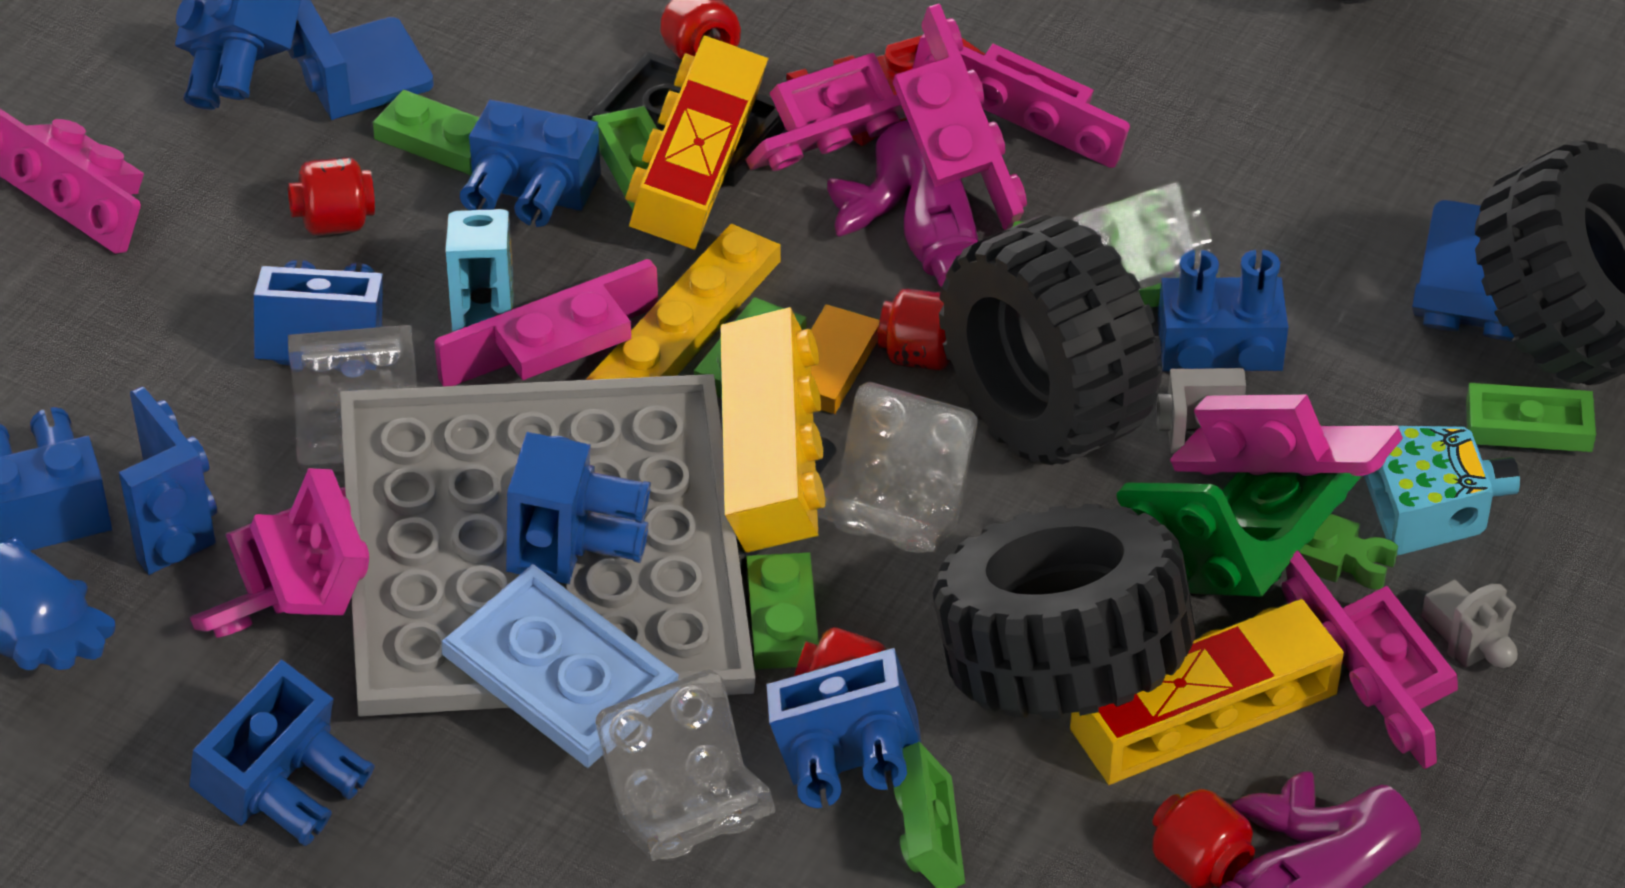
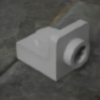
[1156,368,1246,453]

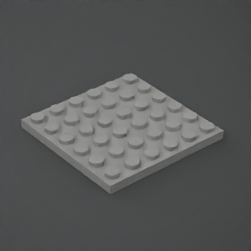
[340,374,755,716]

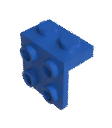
[287,0,434,120]
[1412,200,1514,341]
[119,386,218,575]

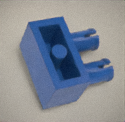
[175,0,301,110]
[459,99,601,227]
[1157,250,1288,371]
[254,260,383,369]
[0,407,112,551]
[506,432,651,584]
[766,648,921,809]
[189,659,375,846]

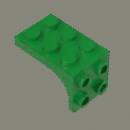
[1116,472,1361,597]

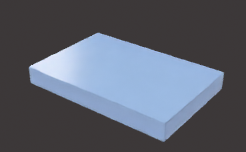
[442,564,679,768]

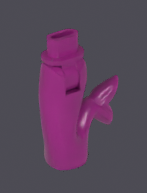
[827,120,978,287]
[1220,771,1421,888]

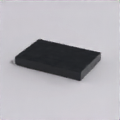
[588,51,785,187]

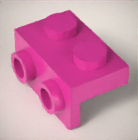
[250,468,369,615]

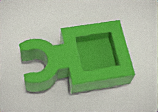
[1299,514,1398,590]

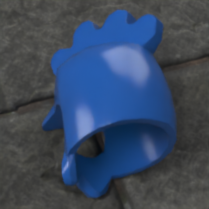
[0,536,115,670]

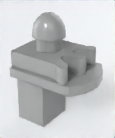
[1421,579,1518,668]

